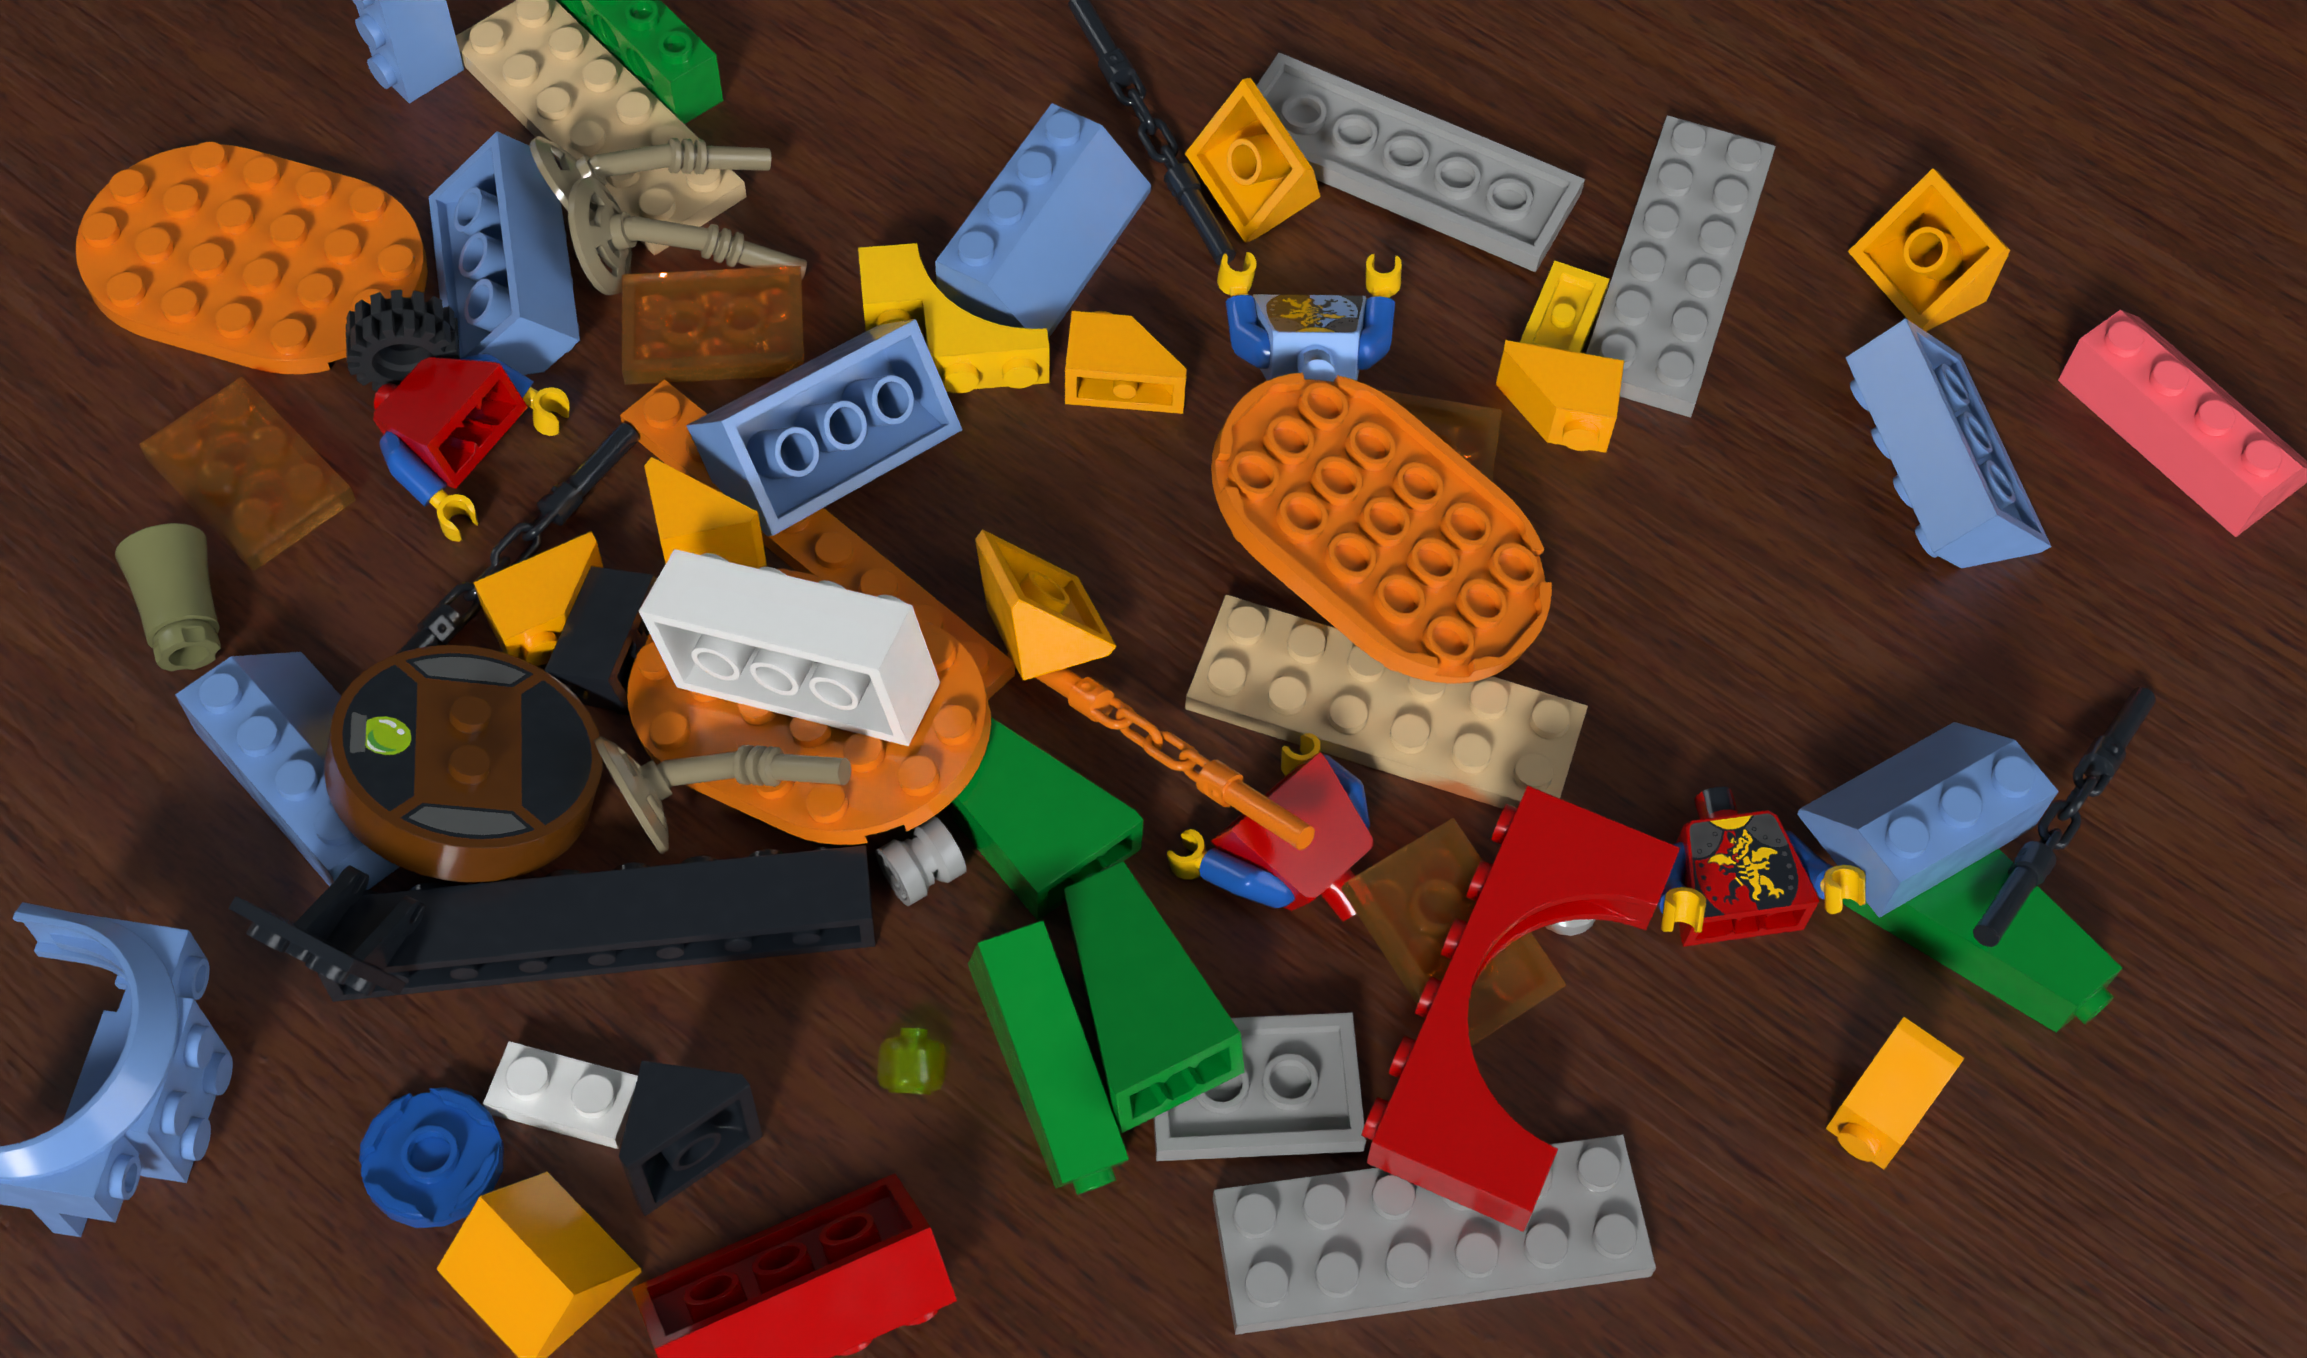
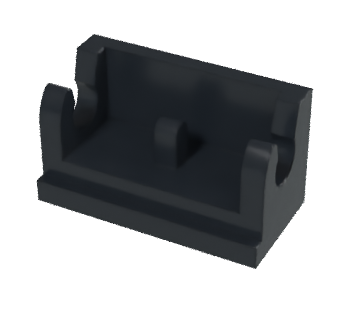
[544,566,656,715]

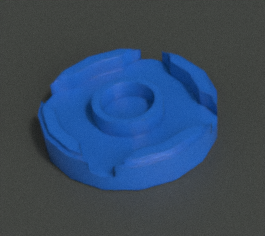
[359,1088,504,1228]

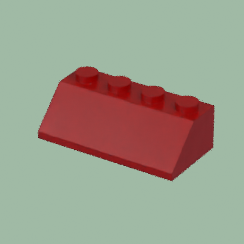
[631,1173,957,1358]

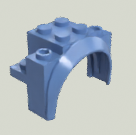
[0,902,233,1237]

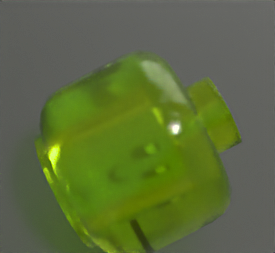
[877,1028,947,1095]

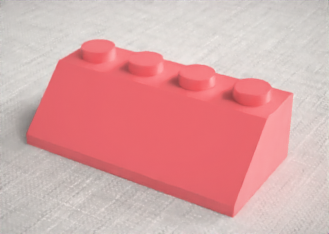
[2058,310,2307,537]

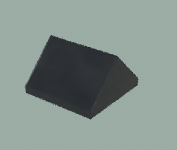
[619,1061,763,1216]

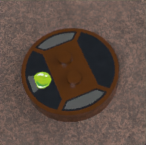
[324,645,603,882]

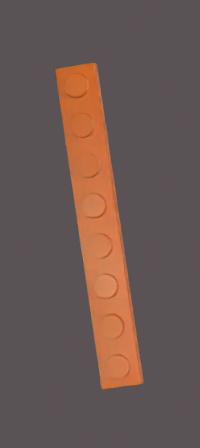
[620,379,1015,700]

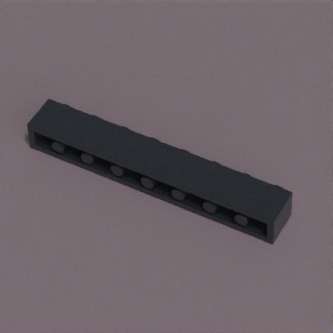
[317,844,876,1002]

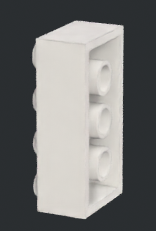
[639,549,940,746]

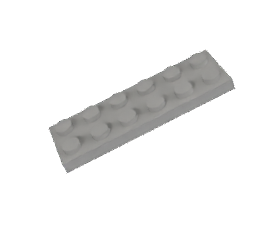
[1257,53,1585,272]
[1586,115,1776,418]
[1213,1135,1656,1335]

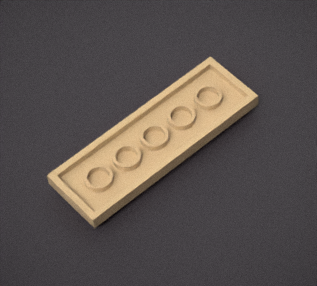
[456,0,747,256]
[1185,595,1588,809]

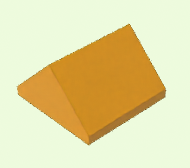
[1185,78,1321,243]
[1848,168,2010,331]
[644,457,767,569]
[975,529,1116,681]
[437,1172,642,1358]

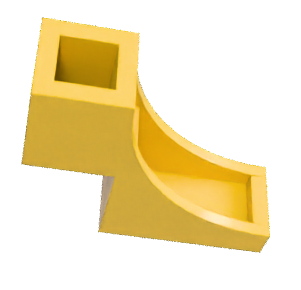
[858,243,1050,393]

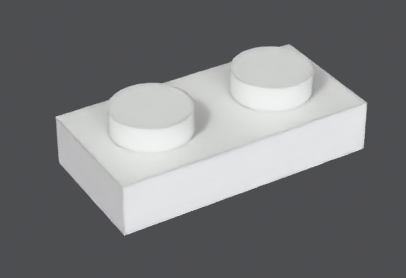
[483,1041,638,1149]

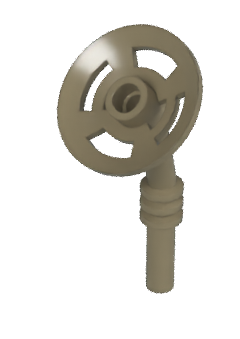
[530,136,772,222]
[568,177,807,295]
[594,736,852,854]

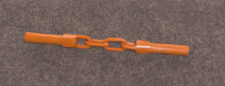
[1008,652,1315,850]

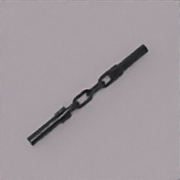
[1068,0,1236,266]
[396,423,640,654]
[1973,687,2156,947]

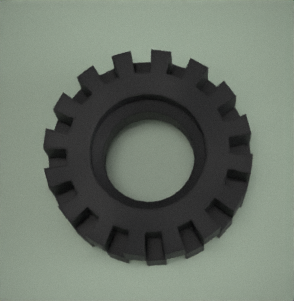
[346,290,460,391]

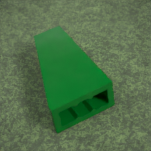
[944,717,1144,921]
[1842,849,2122,1033]
[1064,861,1245,1133]
[968,921,1129,1195]

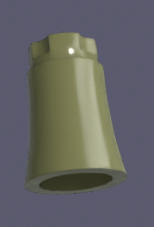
[115,523,221,671]

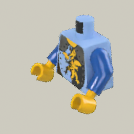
[1217,252,1402,382]

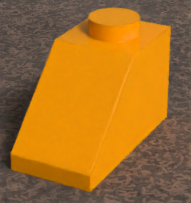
[1065,311,1187,414]
[1496,340,1624,453]
[473,531,604,666]
[1826,1017,1964,1170]

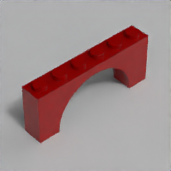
[1361,786,1680,1232]

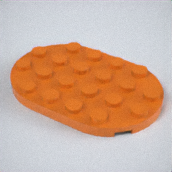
[76,142,428,374]
[1211,373,1552,684]
[627,569,991,845]

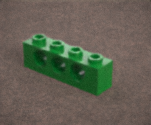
[556,0,723,124]

